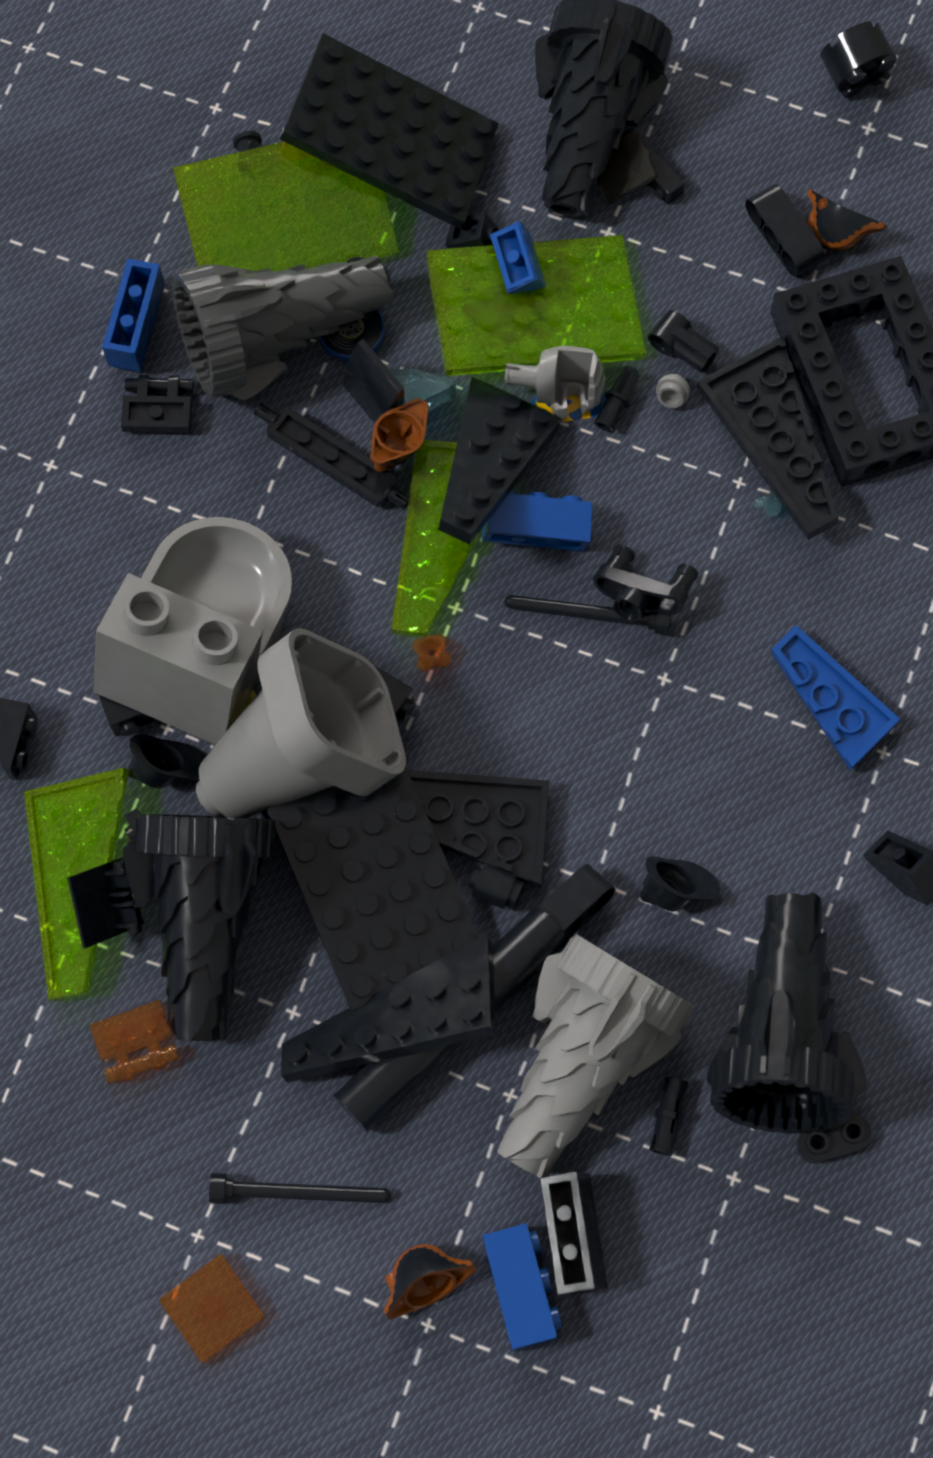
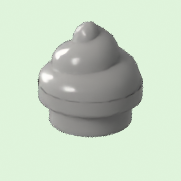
[656,374,690,408]

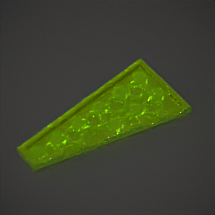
[391,439,481,638]
[24,767,129,1002]

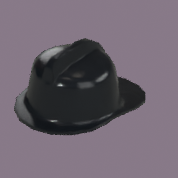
[127,734,206,789]
[640,856,721,912]

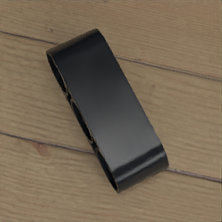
[745,184,825,277]

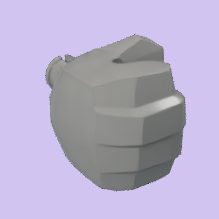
[505,346,606,419]

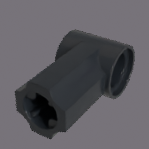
[647,310,719,373]

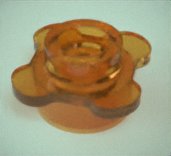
[412,634,451,672]

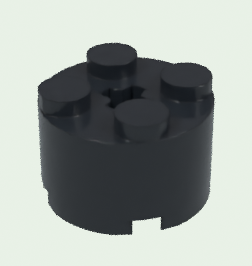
[820,21,897,98]

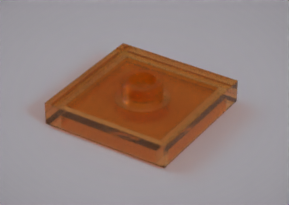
[159,1254,265,1364]

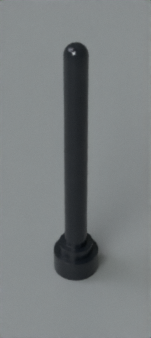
[504,595,671,635]
[209,1173,391,1204]

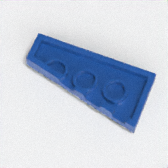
[771,625,900,771]

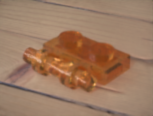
[90,1000,179,1084]

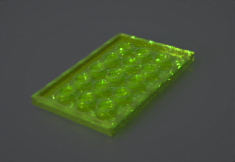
[173,142,399,272]
[426,235,646,376]

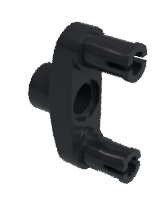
[593,544,698,622]

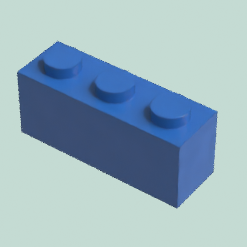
[102,258,165,372]
[482,490,592,552]
[482,1223,562,1352]

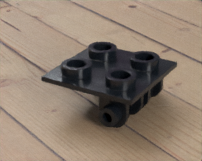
[67,857,145,949]

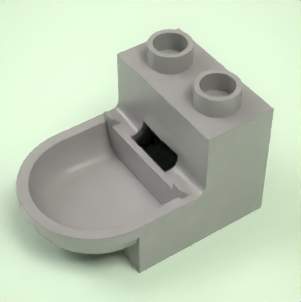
[93,517,292,745]

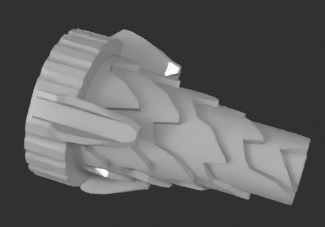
[497,934,695,1178]

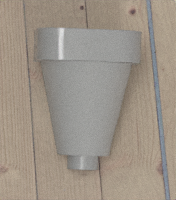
[196,628,406,819]

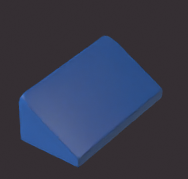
[490,221,546,295]

